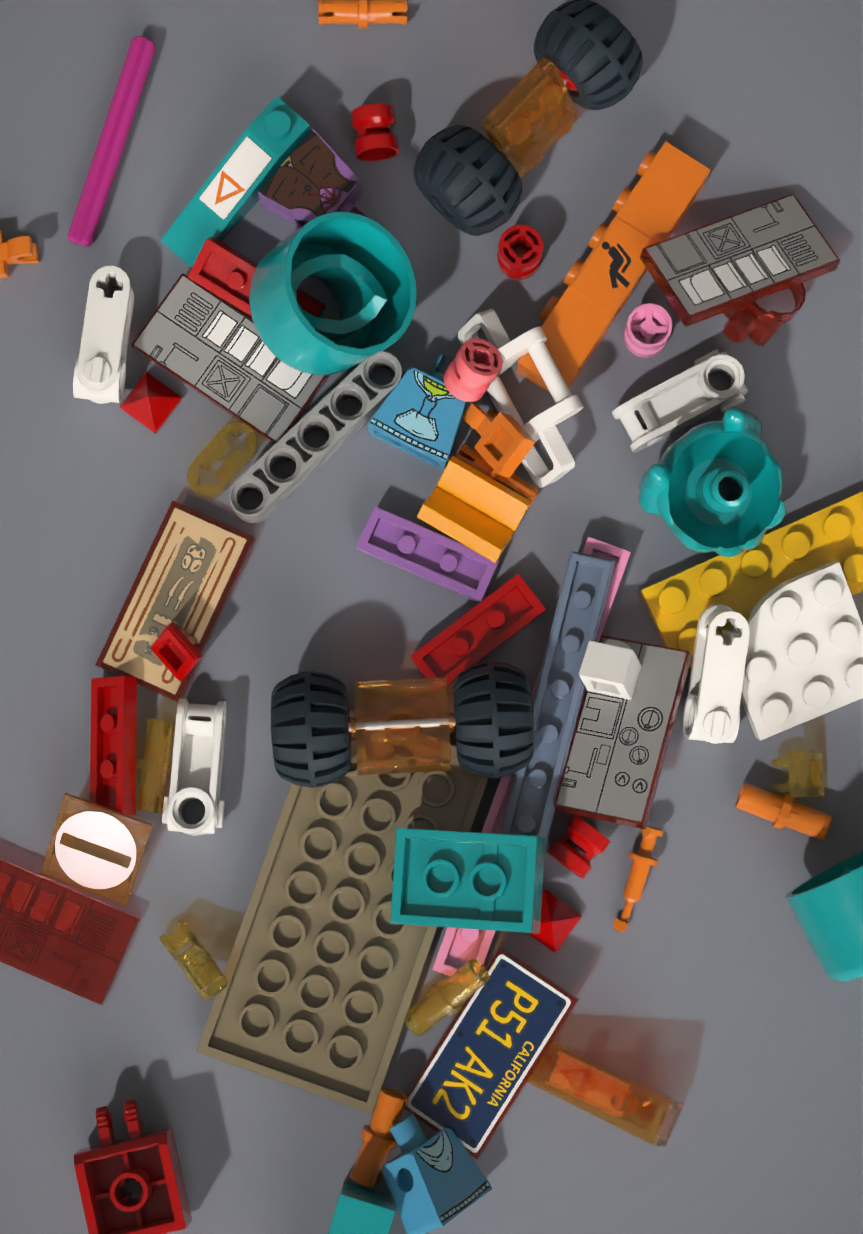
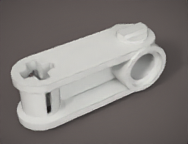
[73,266,135,404]
[612,349,748,453]
[683,604,750,744]
[162,698,227,836]

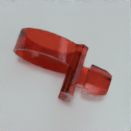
[721,275,806,346]

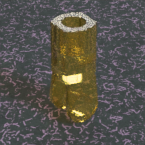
[159,919,228,1000]

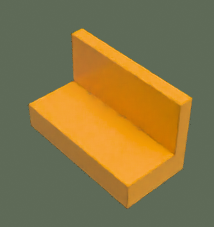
[417,456,531,563]

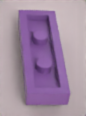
[356,506,499,603]

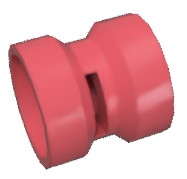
[443,338,503,402]

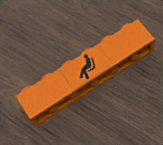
[516,141,711,395]

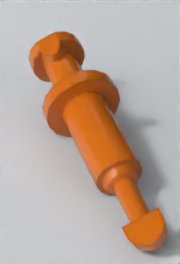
[613,824,664,932]

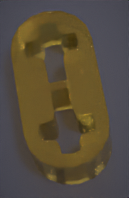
[187,422,258,499]

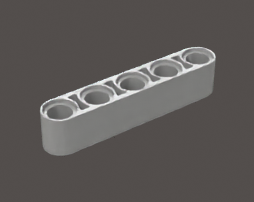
[229,351,402,524]

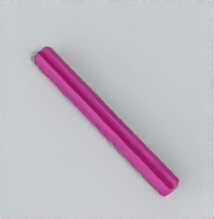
[68,36,156,247]

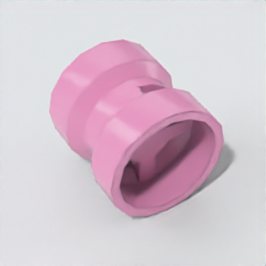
[623,303,672,358]

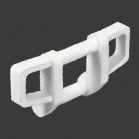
[458,309,584,488]

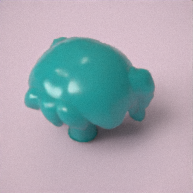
[638,407,786,557]

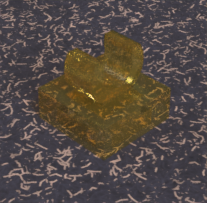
[772,750,824,798]

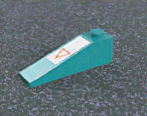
[160,96,311,269]

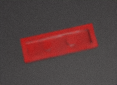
[187,237,326,318]
[410,574,546,694]
[90,676,137,816]

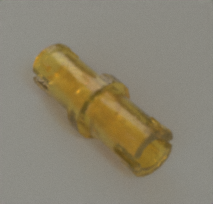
[136,718,176,813]
[405,959,490,1036]

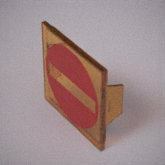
[41,793,153,906]

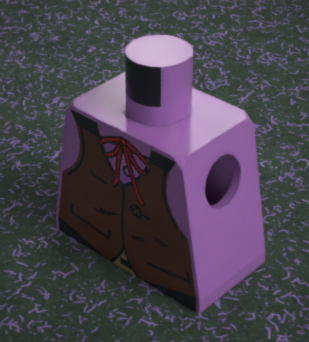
[258,129,371,228]

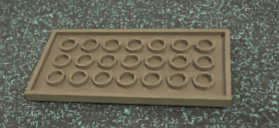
[196,709,489,1114]

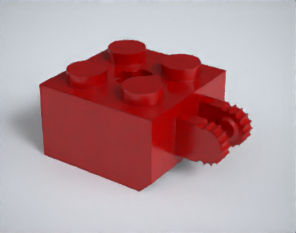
[74,1099,192,1234]

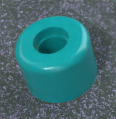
[249,212,417,375]
[785,851,863,982]

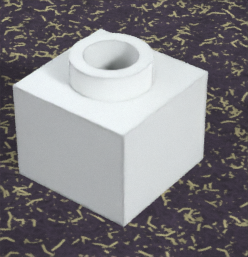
[579,639,642,700]

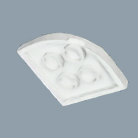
[741,560,863,741]

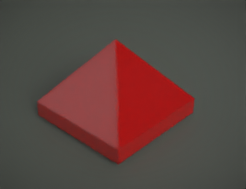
[119,372,183,434]
[150,622,203,682]
[528,889,582,954]

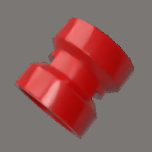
[351,103,399,162]
[497,225,543,280]
[547,815,611,879]

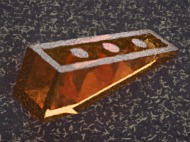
[523,1039,684,1147]

